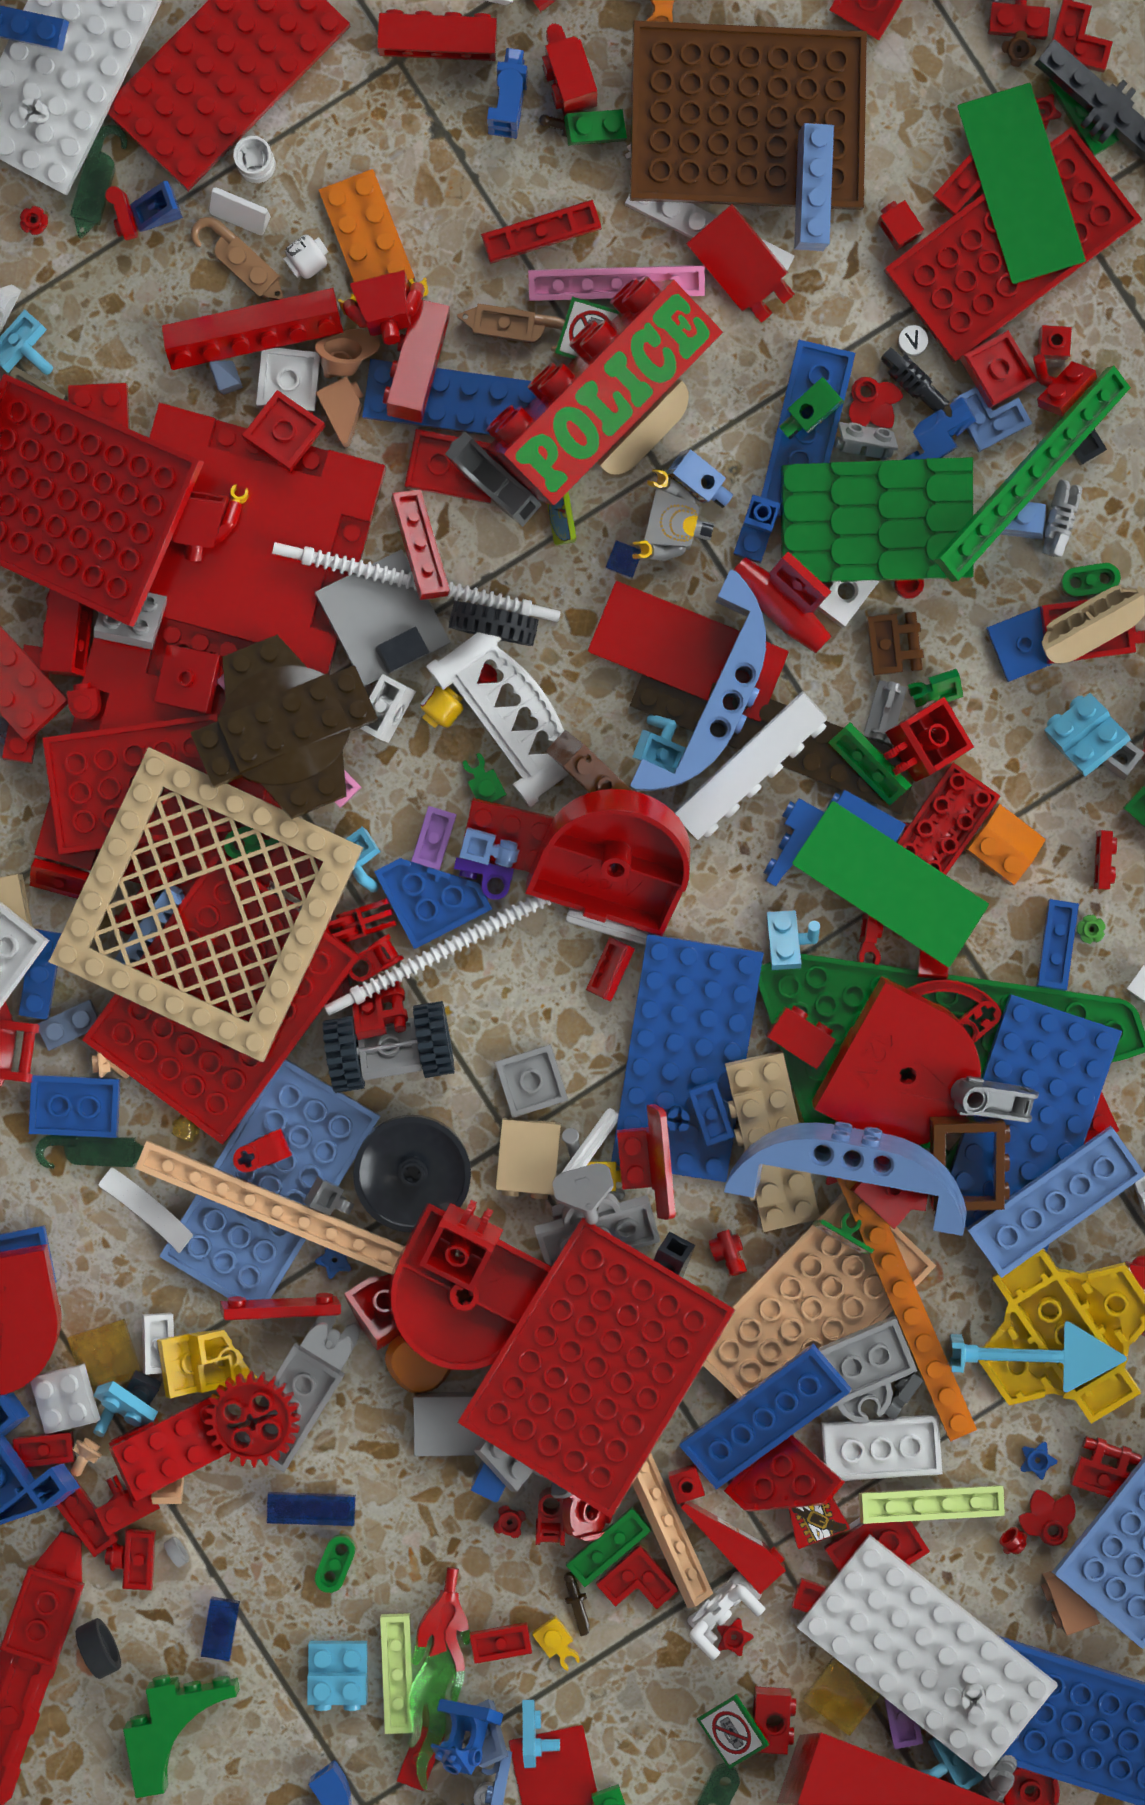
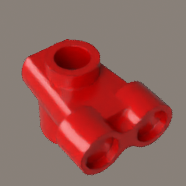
[709,1229,747,1276]

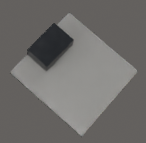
[314,549,451,687]

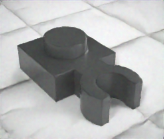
[885,1372,924,1420]

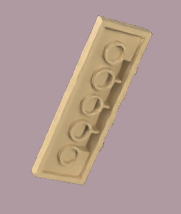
[725,1050,820,1232]

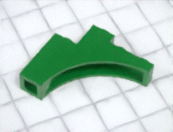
[123,1674,240,1798]

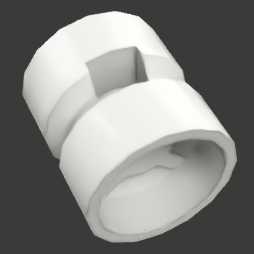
[233,136,276,183]

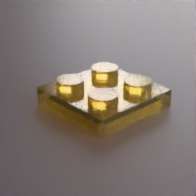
[67,1318,142,1391]
[802,1657,881,1736]

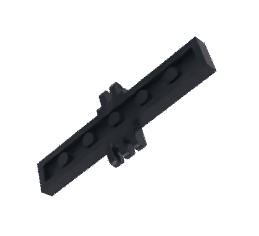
[1034,39,1145,161]

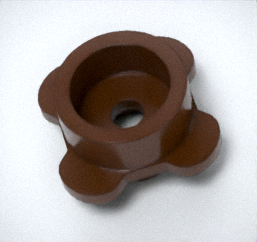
[1001,31,1036,67]

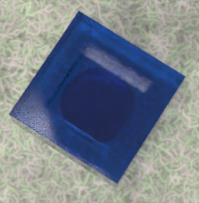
[605,540,641,579]

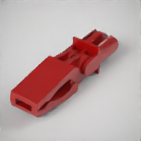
[326,898,397,943]

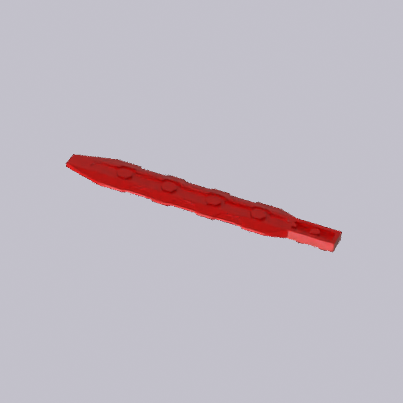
[0,1531,83,1805]

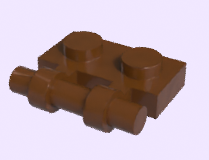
[867,612,924,676]

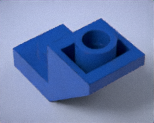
[733,495,781,564]

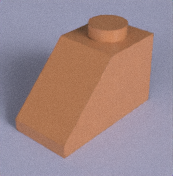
[316,376,364,449]

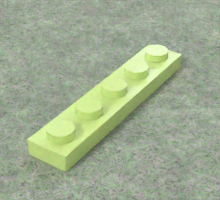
[859,1485,1005,1524]

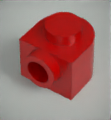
[67,683,102,720]

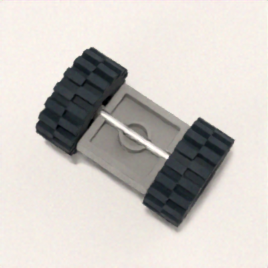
[322,1001,455,1093]

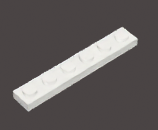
[625,194,795,279]

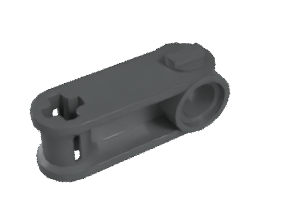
[950,1076,1039,1123]

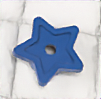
[315,1247,352,1279]
[1020,1442,1058,1480]

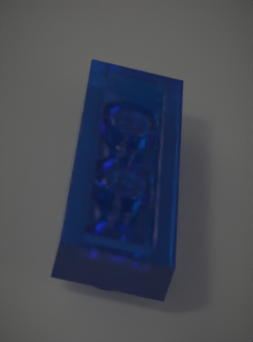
[267,1492,356,1526]

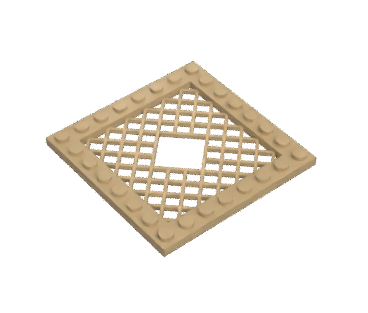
[49,747,364,1062]

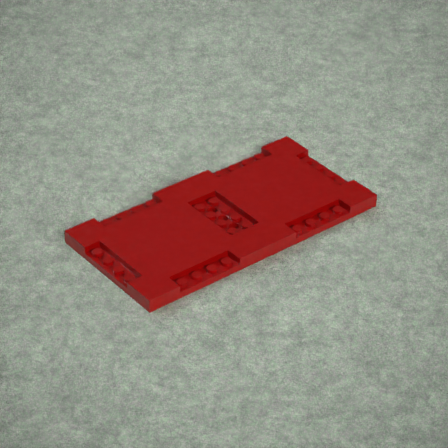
[34,402,387,896]

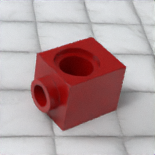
[878,200,924,251]

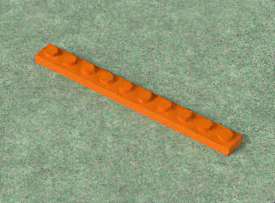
[836,1178,977,1442]

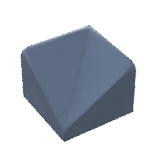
[209,360,243,395]

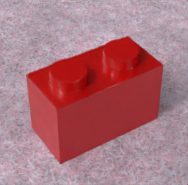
[766,1005,836,1069]

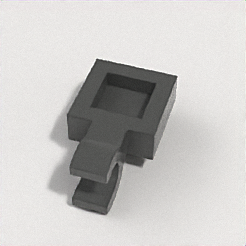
[303,1176,355,1216]

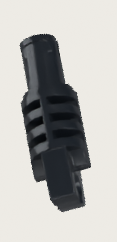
[881,347,950,412]

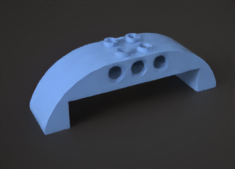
[629,569,766,791]
[724,1122,967,1236]

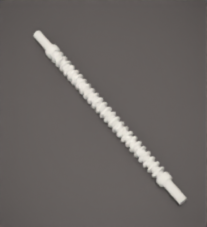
[272,542,561,622]
[324,897,551,1016]

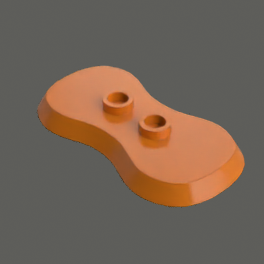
[385,1289,470,1393]

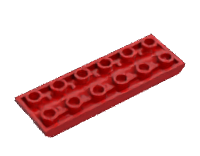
[890,762,1001,938]

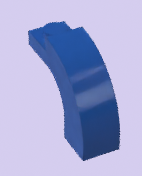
[308,1760,352,1805]

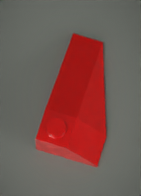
[344,1274,400,1351]

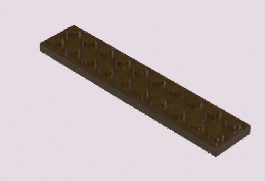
[630,674,914,814]

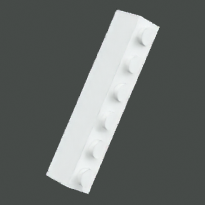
[674,691,827,840]

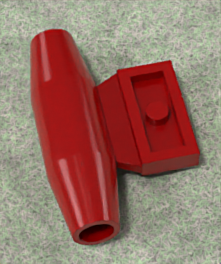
[733,552,832,653]

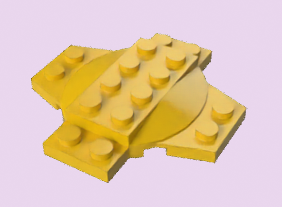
[978,1248,1145,1424]

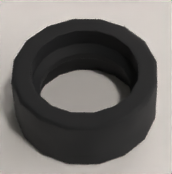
[75,1618,121,1679]

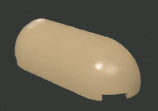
[597,379,689,474]
[1042,585,1145,663]

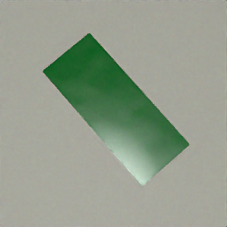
[957,83,1086,284]
[792,801,989,967]

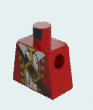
[788,1498,850,1549]

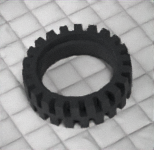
[449,601,539,646]

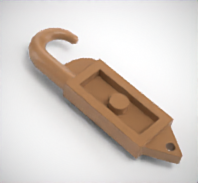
[191,217,284,300]
[457,303,565,352]

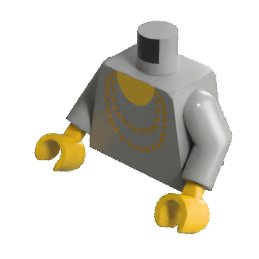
[632,469,714,561]

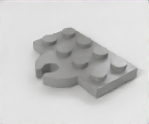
[787,1316,917,1423]

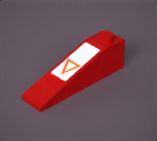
[680,1501,786,1594]

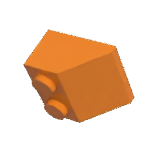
[964,804,1046,885]

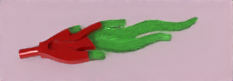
[408,1567,470,1790]

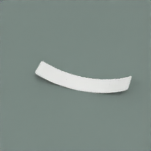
[98,1167,193,1253]

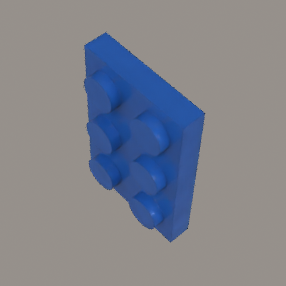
[29,1075,121,1138]

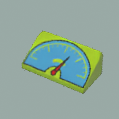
[547,491,577,546]

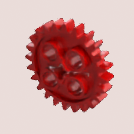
[204,1371,301,1468]

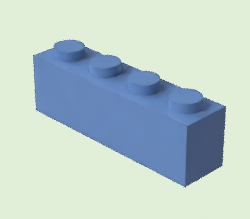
[794,123,834,251]

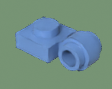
[460,828,519,867]

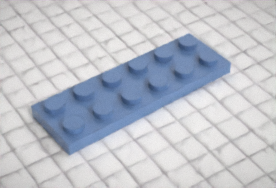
[966,1126,1145,1278]

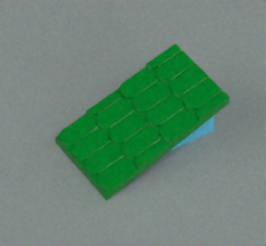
[781,457,974,583]

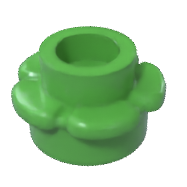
[1077,915,1106,944]

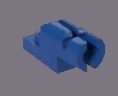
[903,397,977,460]

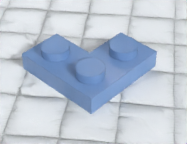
[952,387,1032,452]

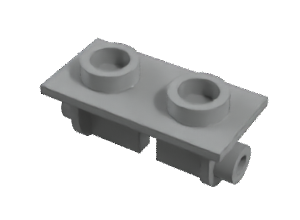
[834,422,898,460]
[864,680,907,744]

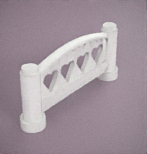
[426,632,569,808]

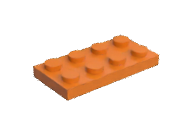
[319,169,415,282]

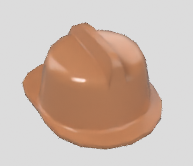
[315,329,380,378]

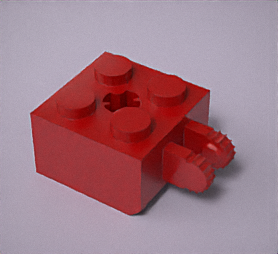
[542,23,598,116]
[883,697,974,782]
[419,1200,503,1292]

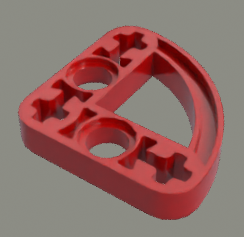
[906,979,1001,1043]

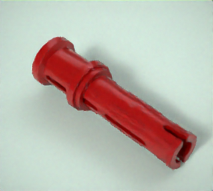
[114,854,179,935]

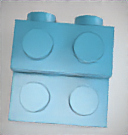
[1044,693,1131,777]
[307,1641,368,1711]

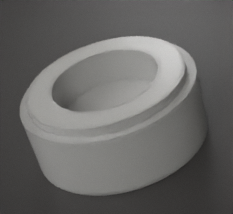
[164,1537,189,1568]

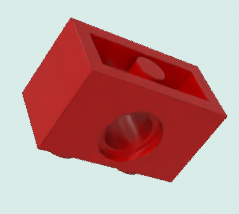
[753,1686,796,1755]

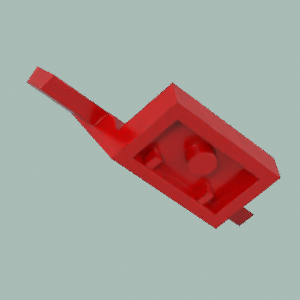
[617,1104,676,1220]

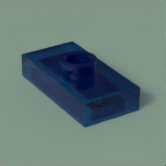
[201,1596,240,1661]

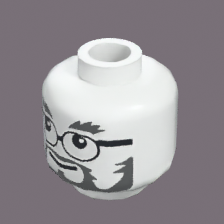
[283,235,329,279]

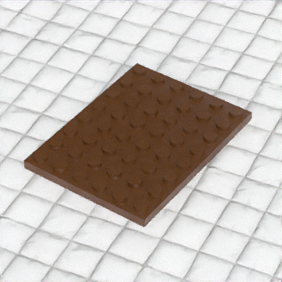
[630,20,867,210]

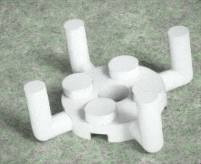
[688,1571,766,1661]

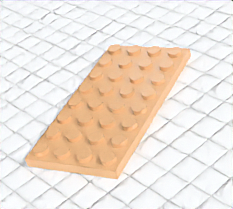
[703,1193,936,1399]

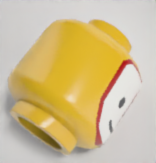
[420,685,464,728]

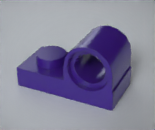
[454,857,514,900]

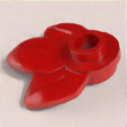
[849,377,903,429]
[1018,1489,1076,1546]

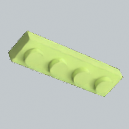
[380,1613,415,1734]

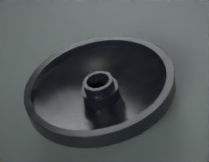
[353,1115,471,1232]

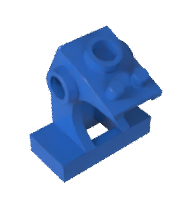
[431,1699,503,1775]

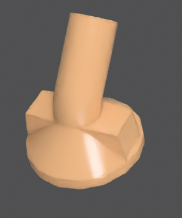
[92,1052,129,1079]
[71,1438,102,1476]

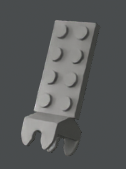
[238,1316,360,1472]

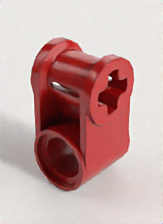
[349,934,405,981]
[233,1128,292,1172]
[535,1487,565,1546]

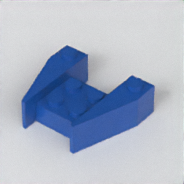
[0,1392,80,1525]

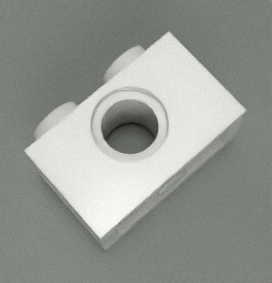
[817,581,879,629]
[360,674,416,743]

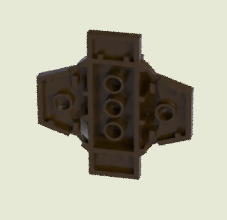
[190,635,378,819]

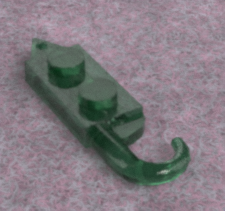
[70,125,128,239]
[35,1135,144,1169]

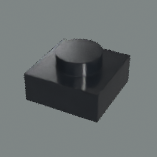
[1073,429,1107,466]
[124,1370,162,1405]

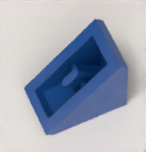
[130,181,183,232]

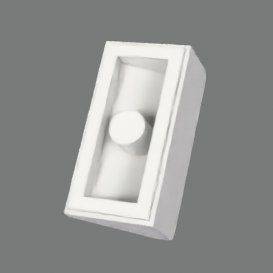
[209,187,271,235]

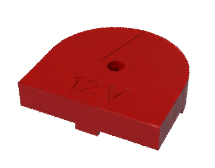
[525,789,691,936]
[812,976,981,1145]
[388,1203,552,1370]
[0,1244,62,1396]

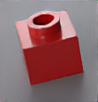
[1037,325,1072,360]
[668,1464,705,1505]

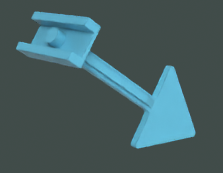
[950,1321,1127,1392]

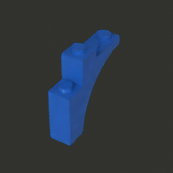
[763,790,906,887]

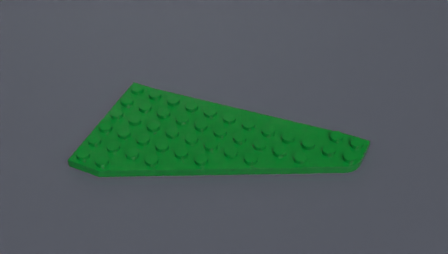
[758,953,1145,1125]

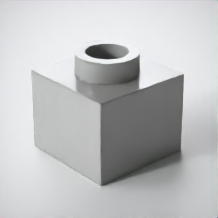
[1102,741,1145,780]

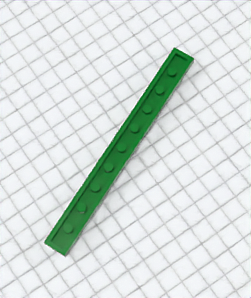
[934,365,1131,582]

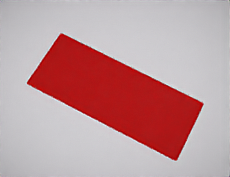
[588,581,789,722]
[509,1725,597,1805]

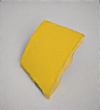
[157,1330,257,1399]

